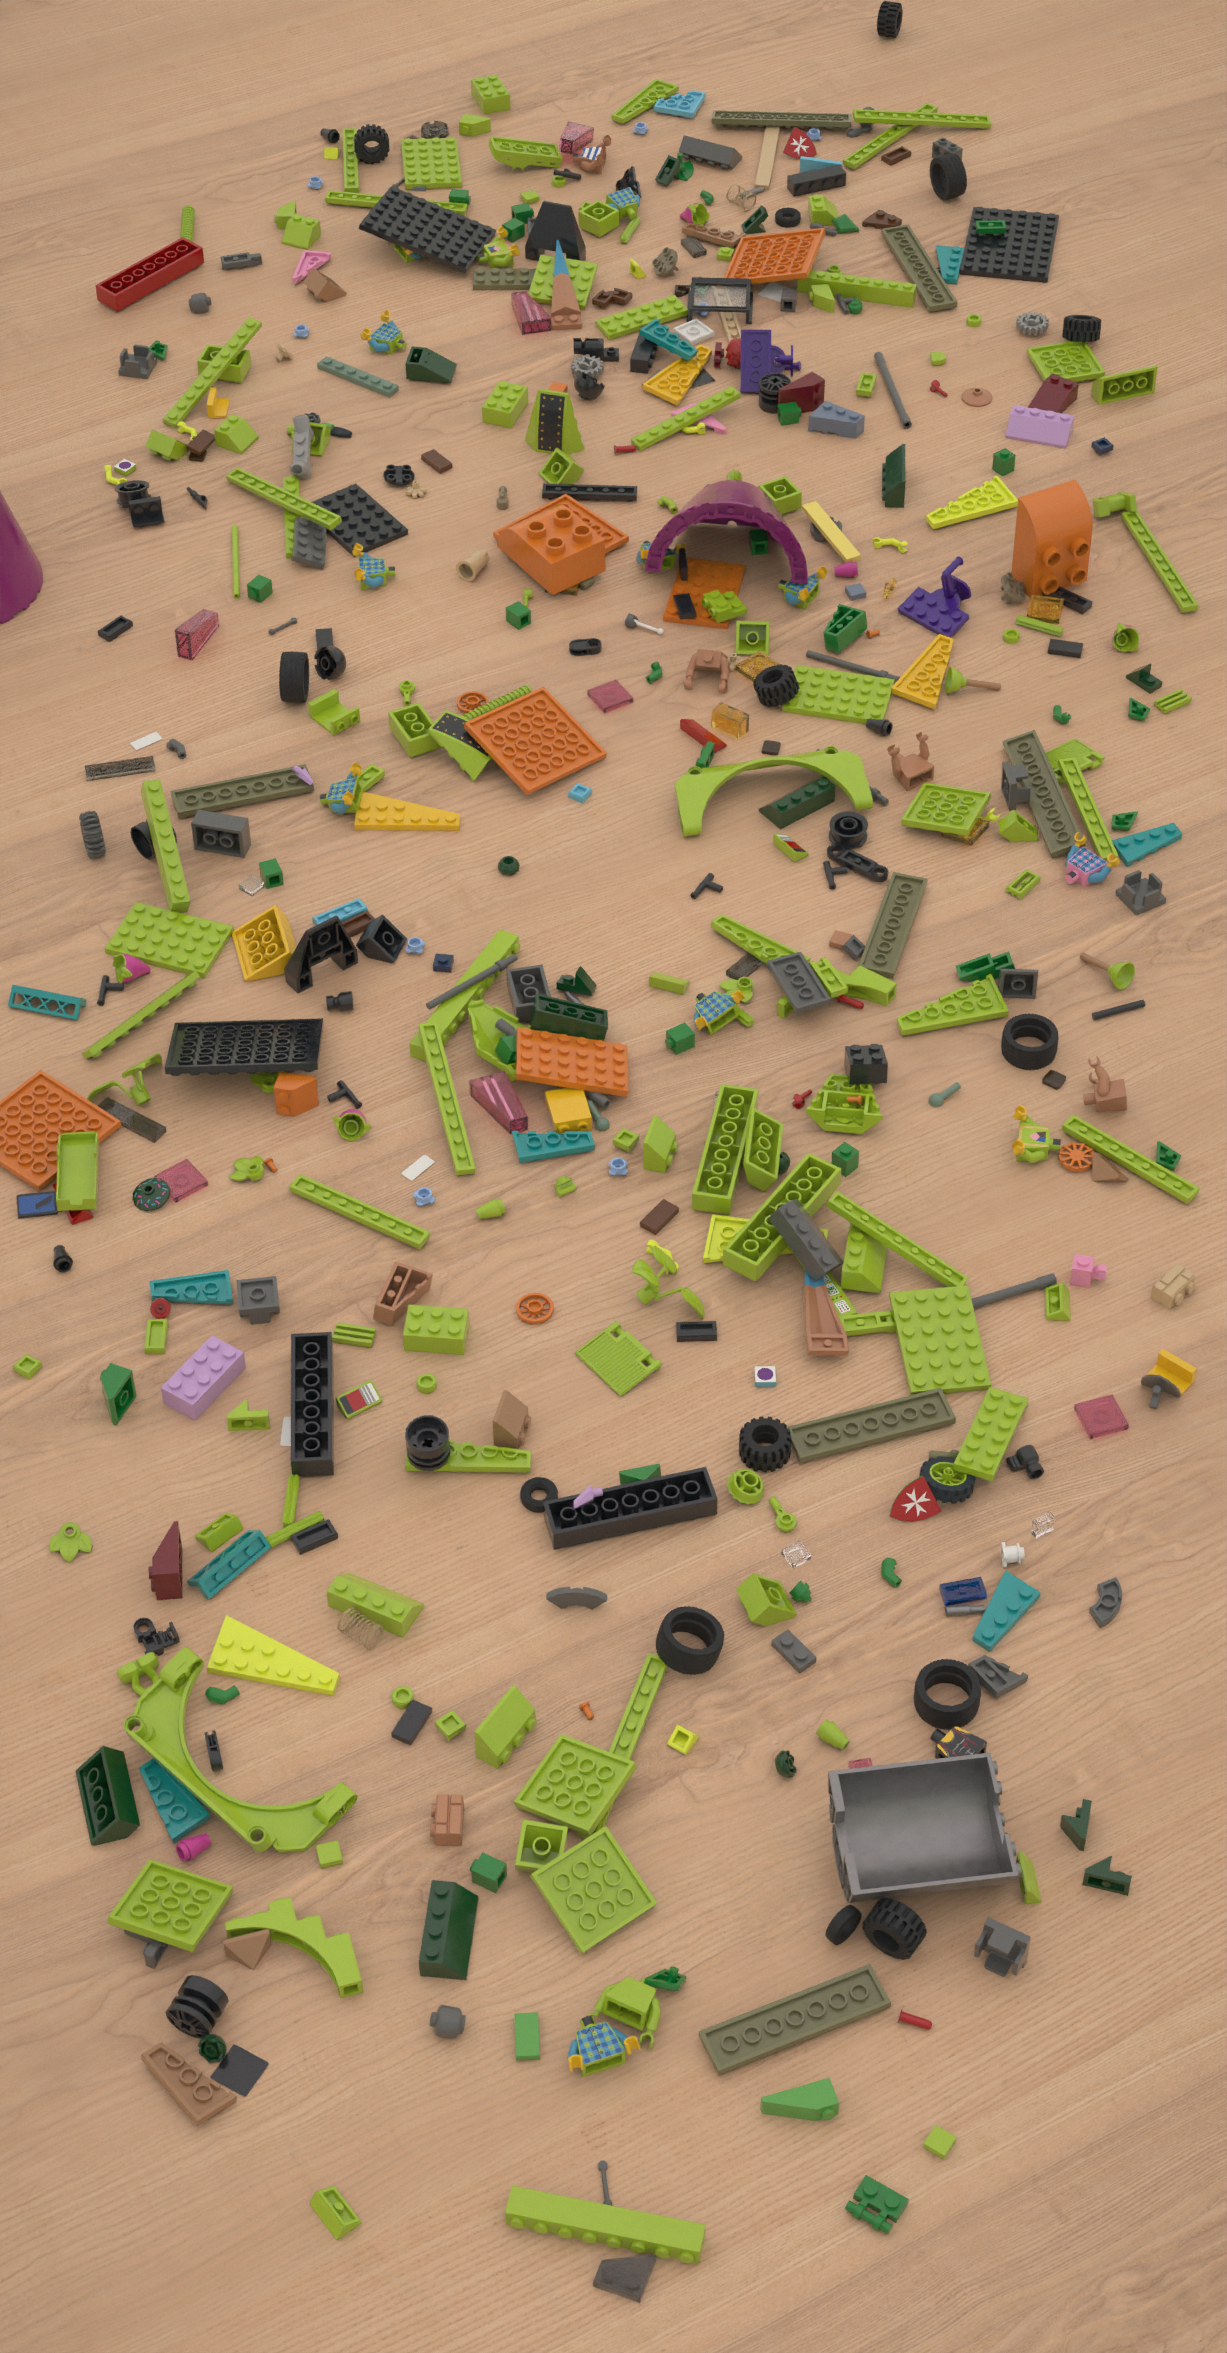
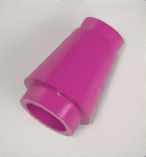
[834,561,858,577]
[176,1833,211,1861]

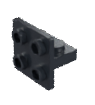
[615,166,641,198]
[128,496,165,528]

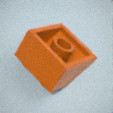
[274,1072,319,1117]

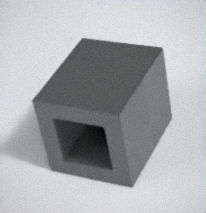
[780,289,797,312]

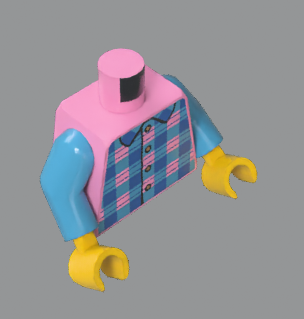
[1065,832,1120,886]

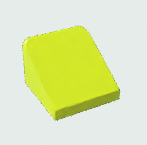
[324,147,340,159]
[630,259,646,279]
[667,1724,700,1755]

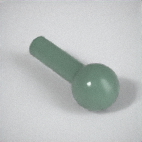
[929,1082,961,1107]
[587,1100,610,1131]

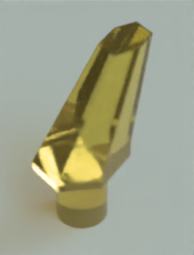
[882,578,897,599]

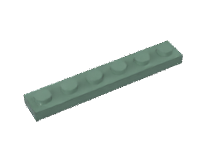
[317,356,399,398]

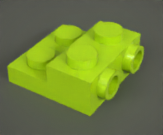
[702,590,747,623]

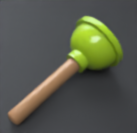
[945,667,1001,694]
[1080,952,1135,990]

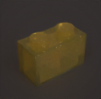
[711,702,749,739]

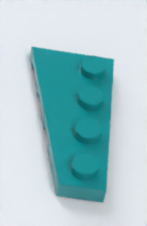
[935,245,965,285]
[639,318,698,361]
[1112,823,1182,867]
[512,1131,595,1163]
[149,1270,233,1304]
[972,1570,1041,1652]
[139,1758,210,1844]

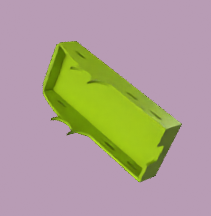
[488,136,562,171]
[56,1131,99,1211]

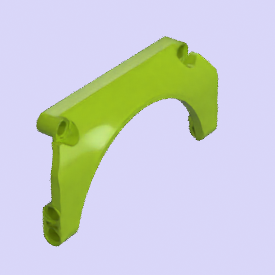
[674,746,873,837]
[124,1647,358,1853]

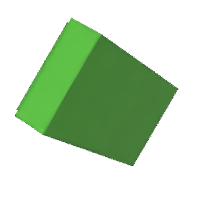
[514,2012,540,2061]

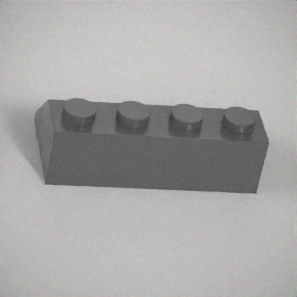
[678,135,743,169]
[769,1199,843,1282]

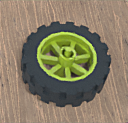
[919,1456,976,1504]

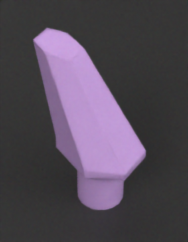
[292,765,314,786]
[573,1486,603,1509]

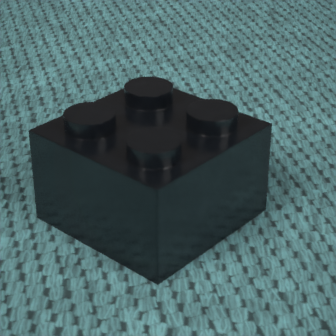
[844,1044,888,1085]

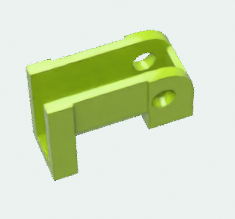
[1093,491,1137,517]

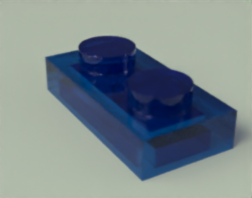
[939,1577,987,1606]

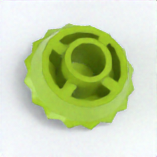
[726,1469,764,1505]

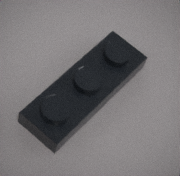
[1042,586,1093,614]

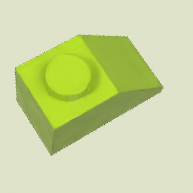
[459,114,491,137]
[274,201,297,229]
[808,284,835,313]
[998,810,1039,842]

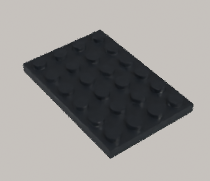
[311,483,408,557]

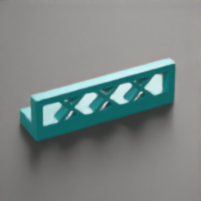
[8,985,87,1020]
[187,1530,271,1599]

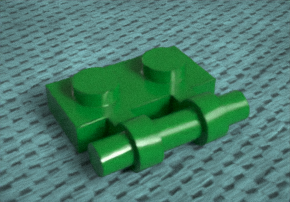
[845,2175,909,2234]

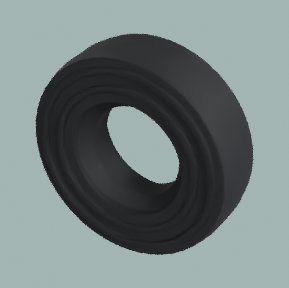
[775,208,801,227]
[520,1477,558,1513]
[825,1905,862,1945]

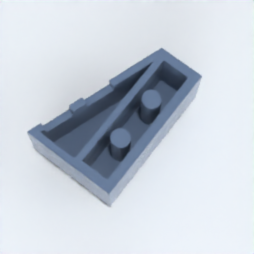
[808,401,865,439]

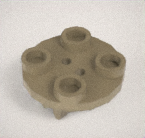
[652,247,679,276]
[1001,572,1026,604]

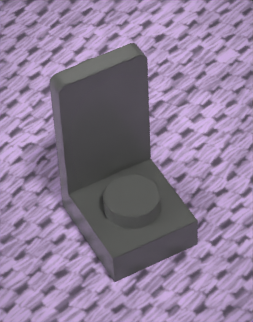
[124,1930,168,1969]

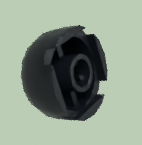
[574,371,605,400]
[314,646,346,680]

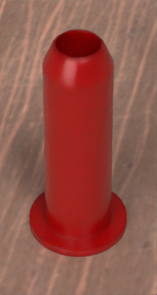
[614,445,636,454]
[837,995,864,1009]
[898,2009,932,2030]

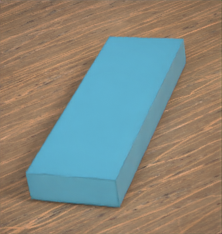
[800,156,842,172]
[312,898,368,926]

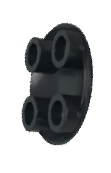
[383,464,415,486]

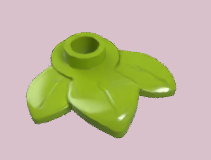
[719,977,754,1003]
[251,1071,287,1093]
[229,1156,264,1181]
[49,1522,92,1563]

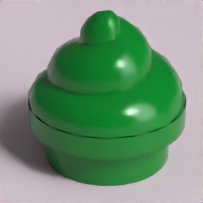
[848,298,863,314]
[789,1580,811,1602]

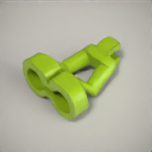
[117,1652,159,1696]

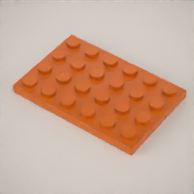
[663,557,746,629]
[515,1027,629,1097]

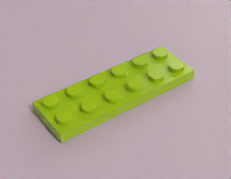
[596,295,689,340]
[953,1387,1029,1482]

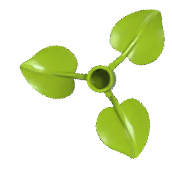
[87,1053,162,1106]
[632,1246,704,1319]

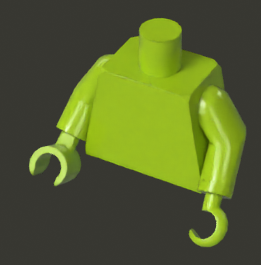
[588,1977,661,2050]

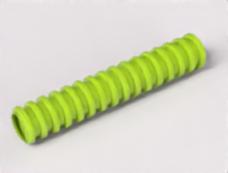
[180,205,195,242]
[461,685,533,720]

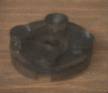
[421,121,449,139]

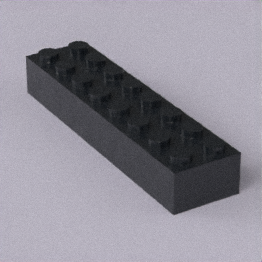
[291,1332,334,1477]
[543,1467,718,1550]

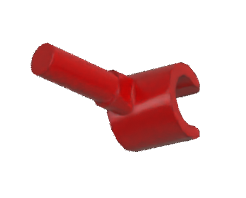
[930,380,948,397]
[792,1089,812,1109]

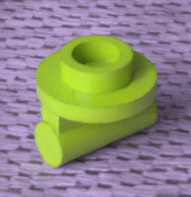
[727,469,742,481]
[554,1175,577,1197]

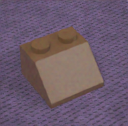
[303,268,347,302]
[493,1390,531,1449]

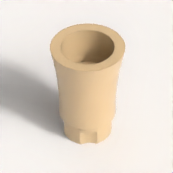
[456,549,490,581]

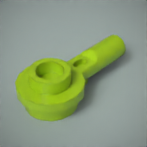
[398,680,415,706]
[769,1496,797,1533]

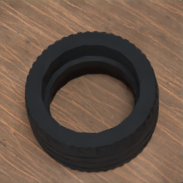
[930,153,967,200]
[279,651,309,703]
[1001,1013,1059,1070]
[656,1606,724,1675]
[914,1659,981,1730]

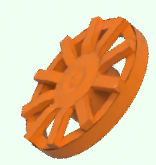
[457,691,489,713]
[1058,1142,1094,1172]
[516,1293,554,1325]

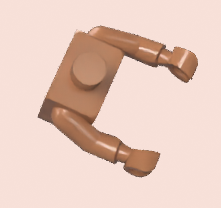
[684,649,729,693]
[887,732,934,791]
[1083,1056,1127,1112]

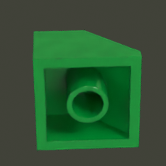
[100,1363,137,1426]

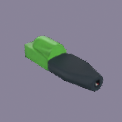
[322,423,352,438]

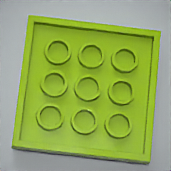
[527,255,598,310]
[1027,341,1105,382]
[901,782,991,836]
[514,1734,637,1836]
[530,1826,658,1954]
[108,1859,233,1952]

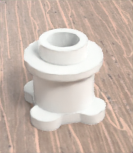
[1000,1542,1025,1568]

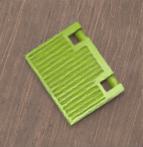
[1045,739,1105,785]
[574,1321,662,1397]

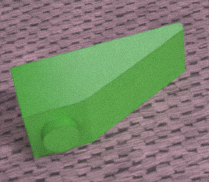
[760,2078,839,2121]

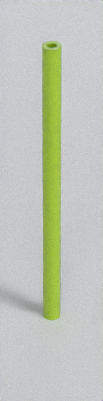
[232,525,240,599]

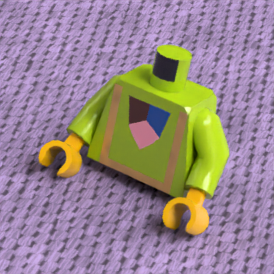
[477,226,520,268]
[1012,1105,1061,1163]

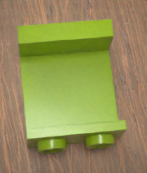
[308,689,360,736]

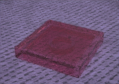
[587,680,633,713]
[154,1159,208,1203]
[1074,1394,1129,1439]

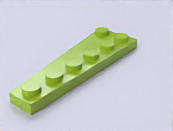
[612,79,679,124]
[711,914,811,964]
[405,1439,531,1473]

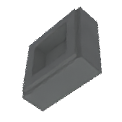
[841,935,865,960]

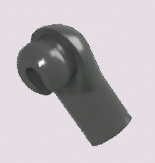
[166,739,187,759]

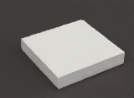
[673,318,715,346]

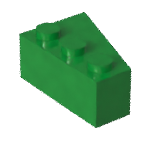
[823,604,867,653]

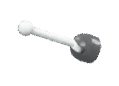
[625,613,664,635]

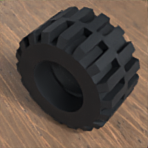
[877,1,903,38]
[354,124,390,164]
[1062,315,1102,342]
[753,664,799,707]
[739,1416,791,1473]
[862,1898,927,1960]

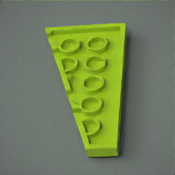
[897,974,1009,1036]

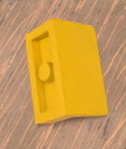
[206,387,230,419]
[1148,1349,1197,1395]

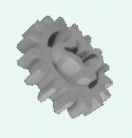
[1016,311,1049,336]
[571,355,604,378]

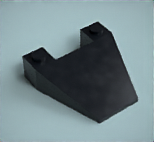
[525,201,586,261]
[284,915,358,994]

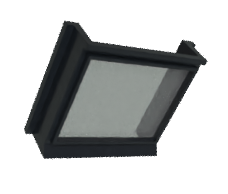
[686,277,753,324]

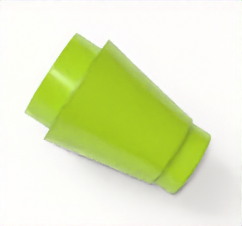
[476,1198,506,1220]
[816,1719,850,1751]

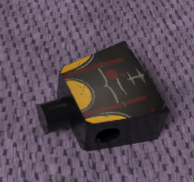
[930,1727,987,1759]

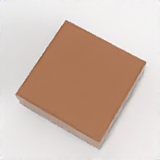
[829,930,852,950]

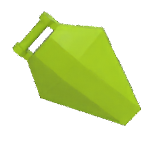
[467,999,530,1082]

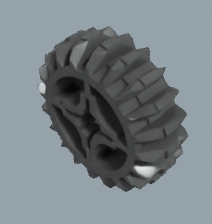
[79,811,106,858]

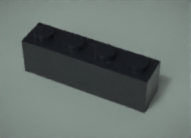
[787,165,846,197]
[630,325,659,374]

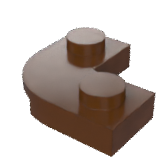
[592,288,633,308]

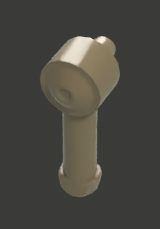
[497,486,509,510]

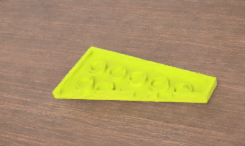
[926,475,1018,529]
[703,1214,829,1263]
[207,1615,340,1696]

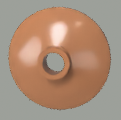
[962,388,992,407]

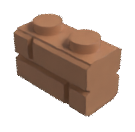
[430,1794,464,1846]

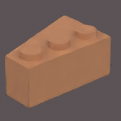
[373,1261,433,1326]

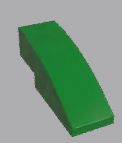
[956,951,1015,981]

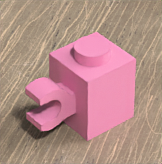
[1070,1254,1107,1288]

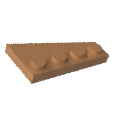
[682,223,746,248]
[141,2042,237,2126]

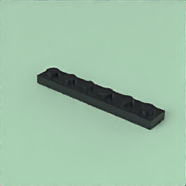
[542,483,638,501]

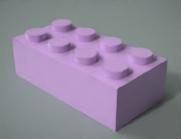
[161,1336,246,1421]

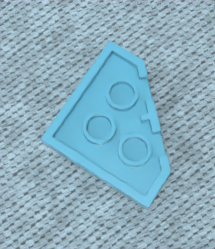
[654,90,706,118]

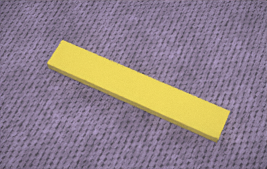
[802,501,861,563]

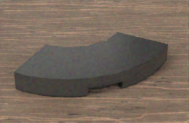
[1089,1577,1122,1628]
[546,1587,607,1609]

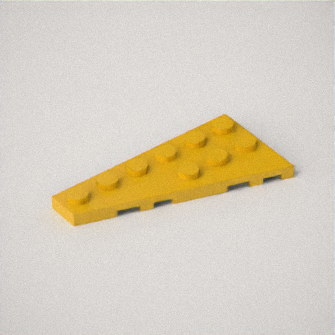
[642,344,712,406]
[891,634,954,710]
[354,792,460,831]

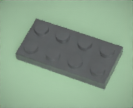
[292,517,326,569]
[767,952,831,1014]

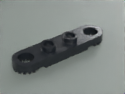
[827,844,888,882]

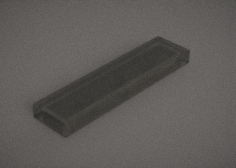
[85,756,156,781]
[98,1097,167,1143]

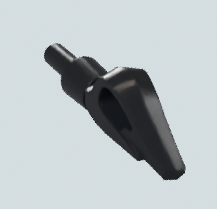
[187,487,208,510]

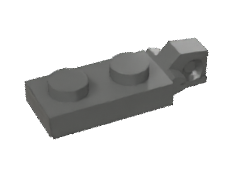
[221,252,262,269]

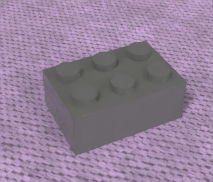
[191,810,251,858]
[506,965,551,1023]

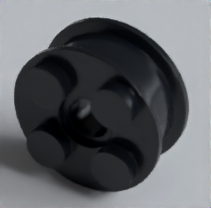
[114,480,151,508]
[829,811,868,849]

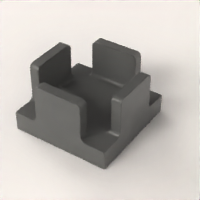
[118,344,157,379]
[1001,761,1031,811]
[1116,870,1166,916]
[236,1276,280,1325]
[974,1917,1031,1977]

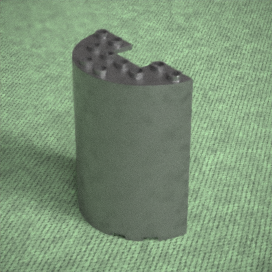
[828,1753,1021,1903]

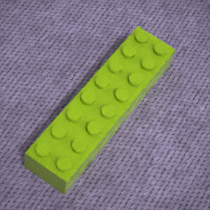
[692,1084,759,1215]
[723,1153,841,1282]

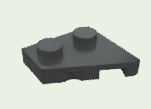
[968,1655,1028,1698]

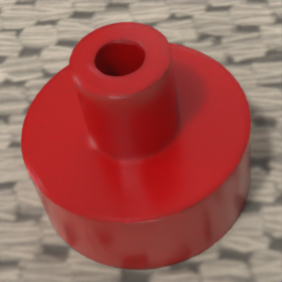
[150,1298,171,1319]

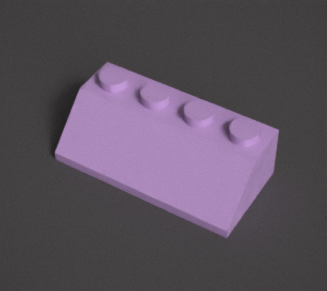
[1005,405,1074,449]

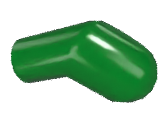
[700,190,714,205]
[646,662,662,683]
[1053,705,1071,724]
[881,1558,902,1588]
[205,1685,240,1704]

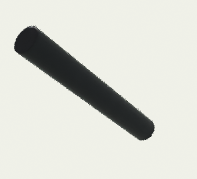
[1092,1000,1145,1020]

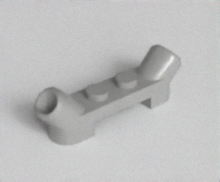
[290,414,314,480]

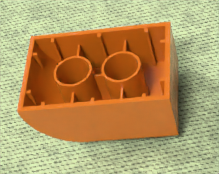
[1011,479,1093,599]
[497,505,606,595]

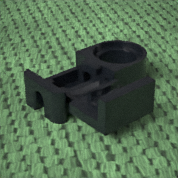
[133,1618,180,1656]

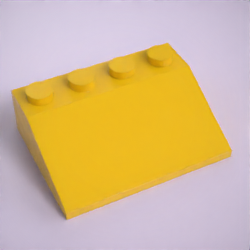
[232,905,296,982]

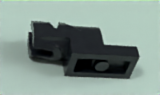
[573,338,619,362]

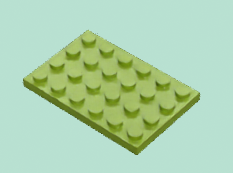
[401,137,462,189]
[782,665,895,724]
[105,902,234,978]
[889,1285,991,1395]

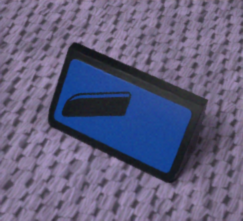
[16,1191,58,1219]

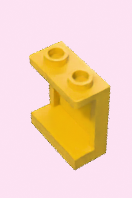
[545,1088,592,1134]

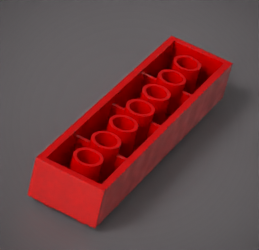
[95,237,204,312]

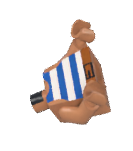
[573,135,611,174]

